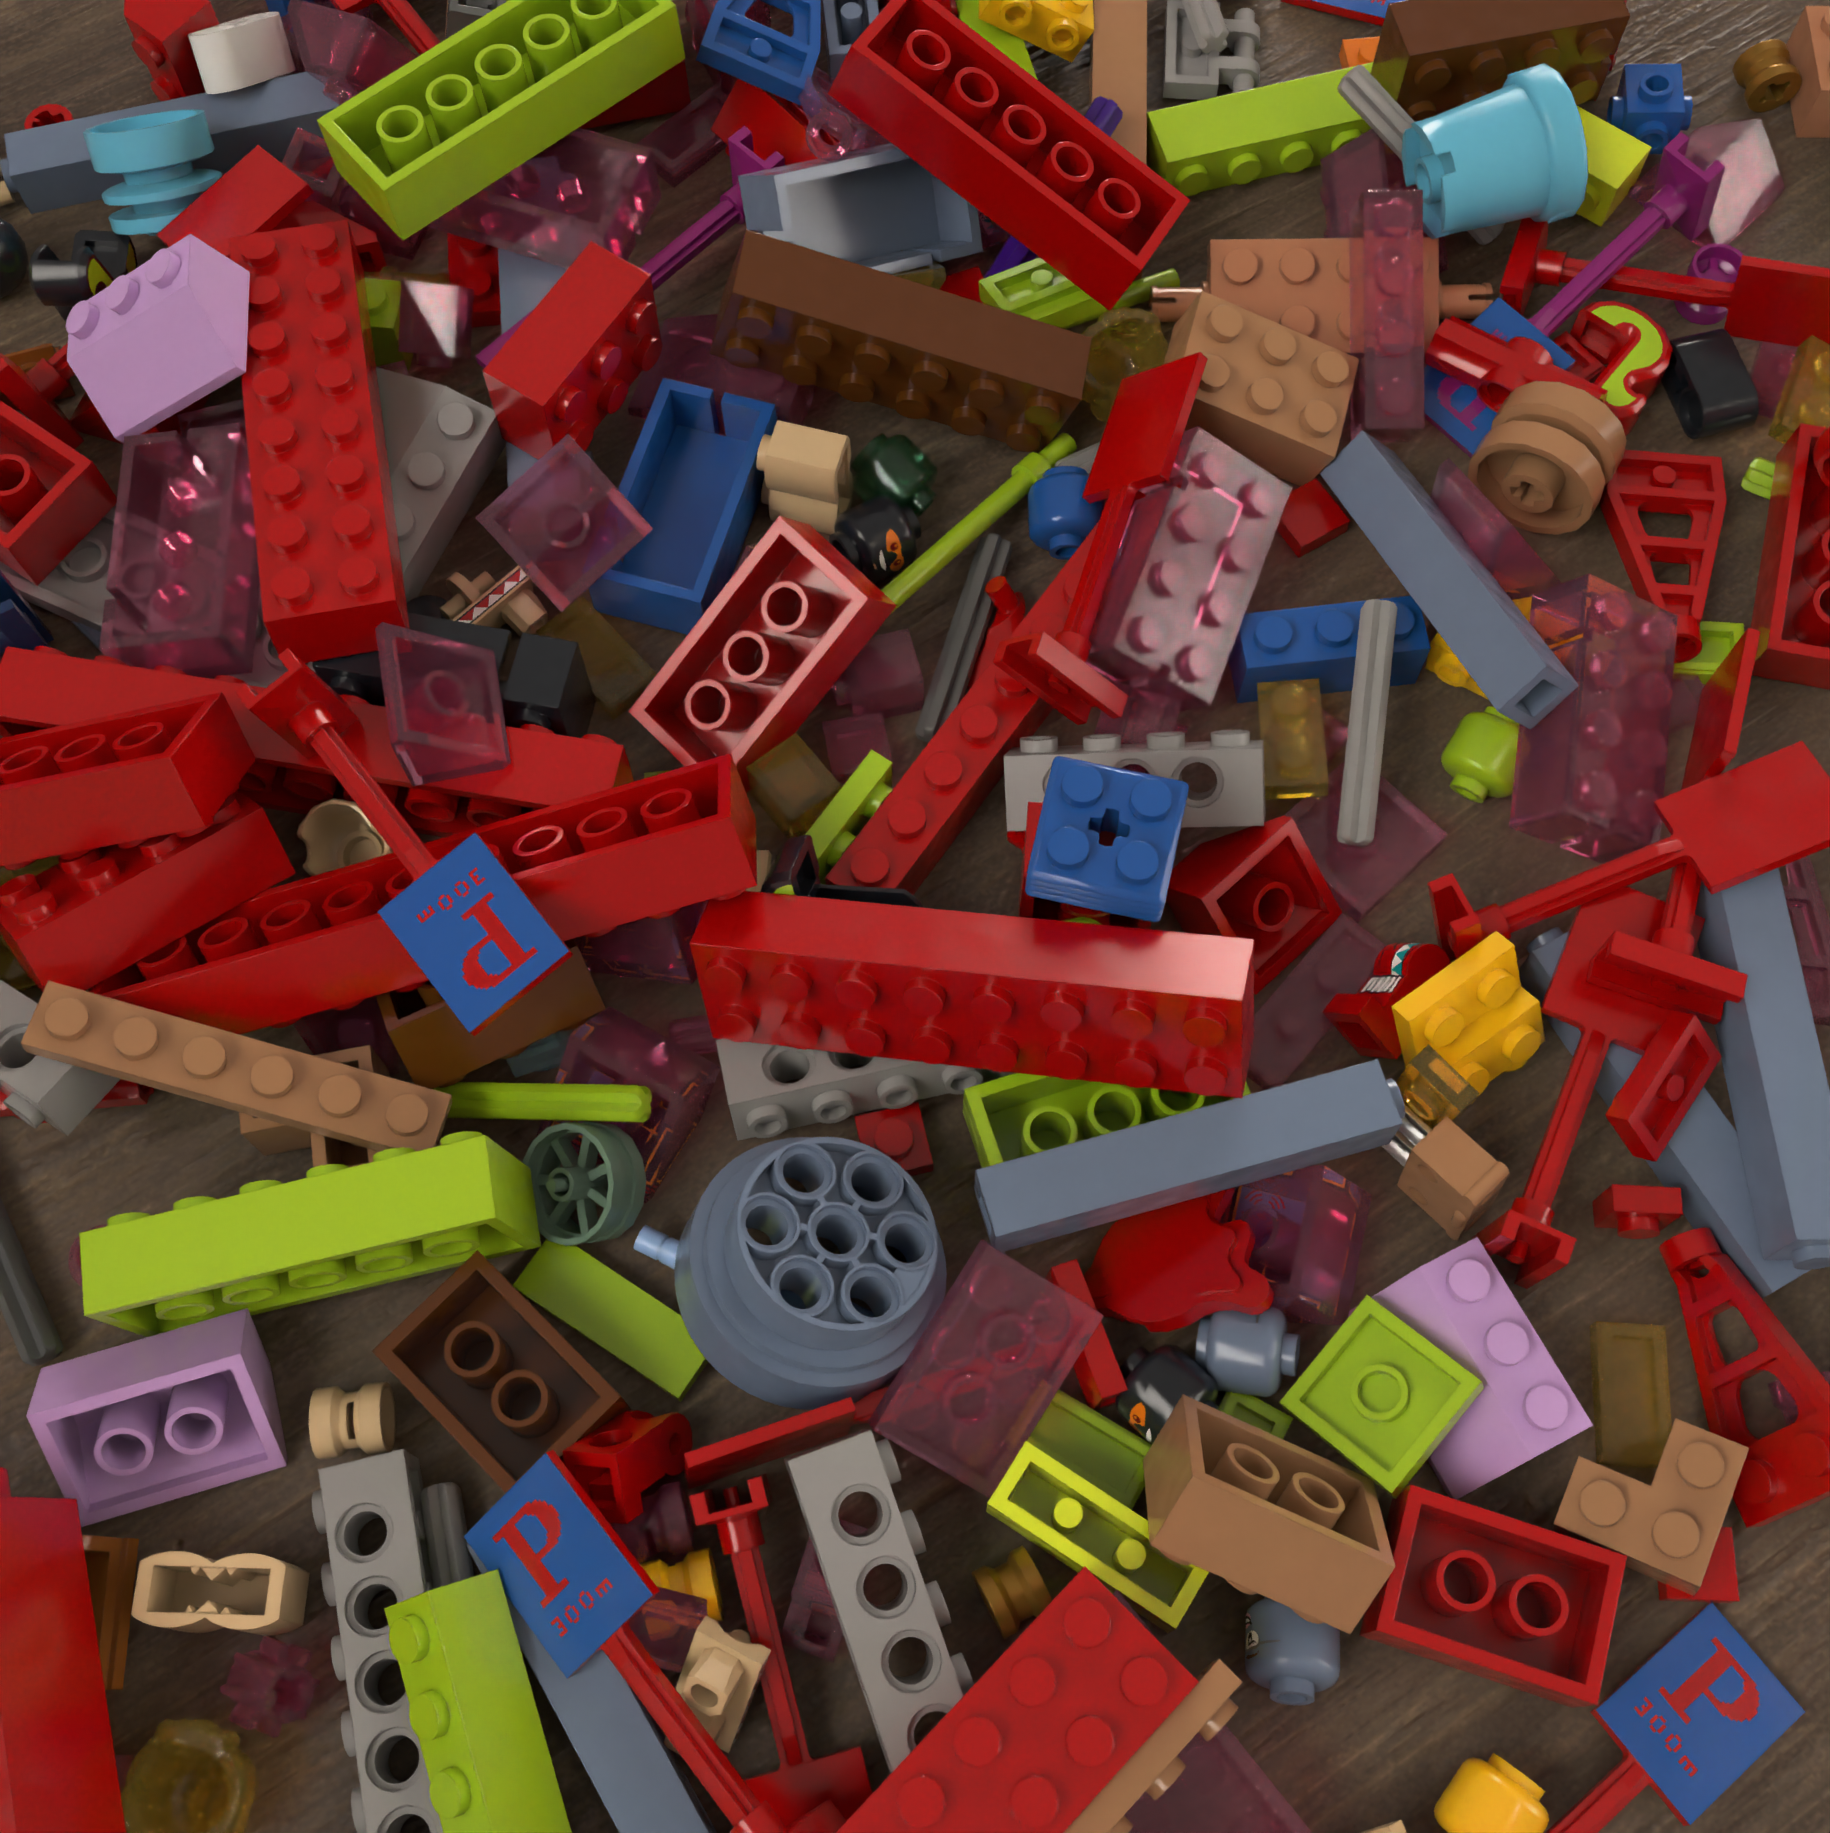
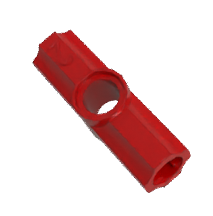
[1425,316,1608,413]

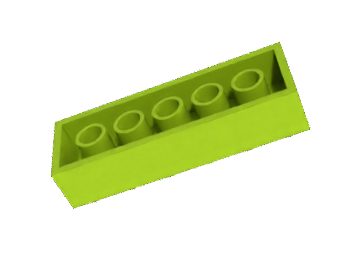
[317,0,686,241]
[79,1131,541,1337]

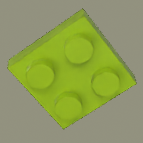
[1280,1295,1484,1499]

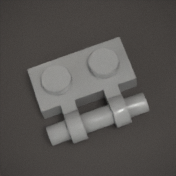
[1162,0,1260,100]

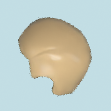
[296,798,393,876]

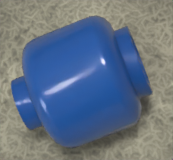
[1028,466,1104,560]

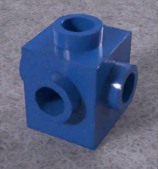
[1606,63,1693,154]

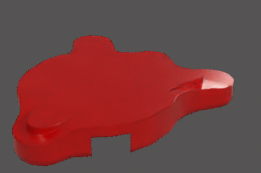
[1083,1187,1274,1332]

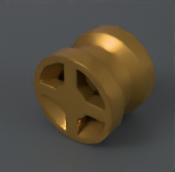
[1732,39,1802,112]
[971,1545,1052,1639]

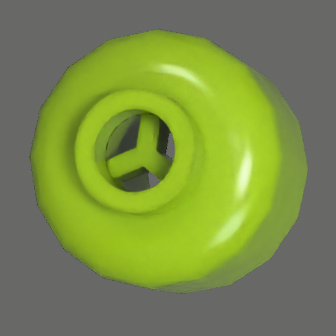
[1441,706,1536,803]

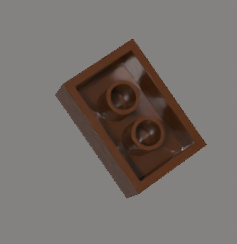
[376,939,606,1089]
[372,1250,632,1493]

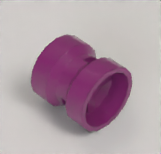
[1674,243,1743,325]

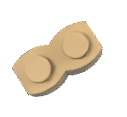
[756,420,853,535]
[131,1551,310,1635]

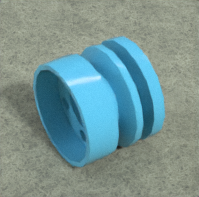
[83,109,222,236]

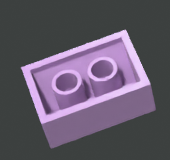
[66,234,250,443]
[1344,1237,1593,1499]
[26,1308,288,1527]

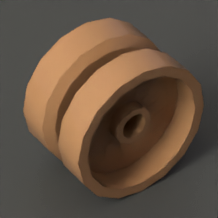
[1468,381,1627,535]

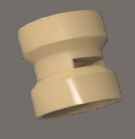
[309,1381,396,1459]

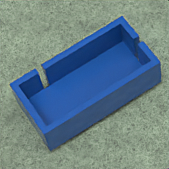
[584,378,777,635]

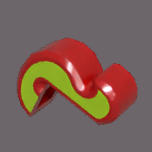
[1570,301,1672,436]

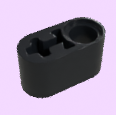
[1661,329,1759,439]

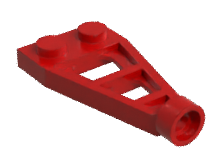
[1600,450,1727,664]
[1659,1227,1830,1528]

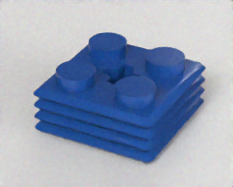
[1025,756,1189,922]

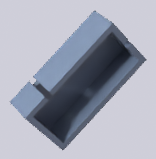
[738,143,983,274]

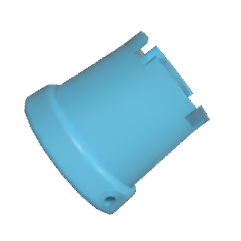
[1402,63,1588,239]

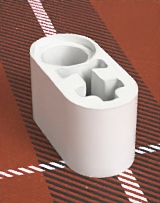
[188,12,296,94]

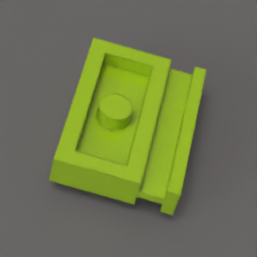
[978,257,1118,328]
[805,749,893,884]

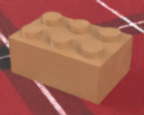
[1164,291,1359,486]
[1143,1394,1395,1634]

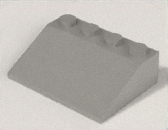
[234,367,506,603]

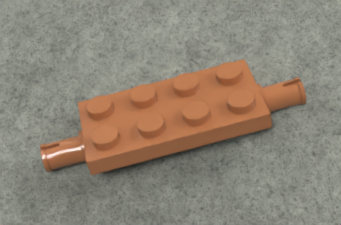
[1149,237,1493,358]

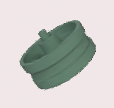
[522,1121,647,1246]

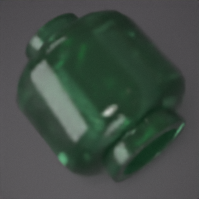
[851,433,938,518]

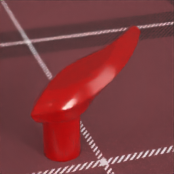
[967,576,1026,689]

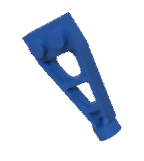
[696,0,821,106]

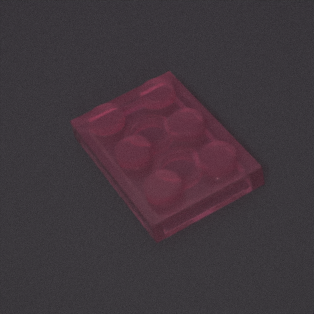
[868,1239,1104,1498]

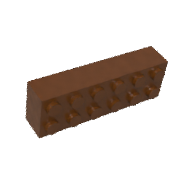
[709,229,1092,453]

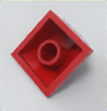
[1166,815,1343,995]

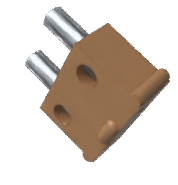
[1382,1105,1510,1241]

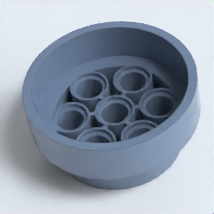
[674,1137,947,1410]

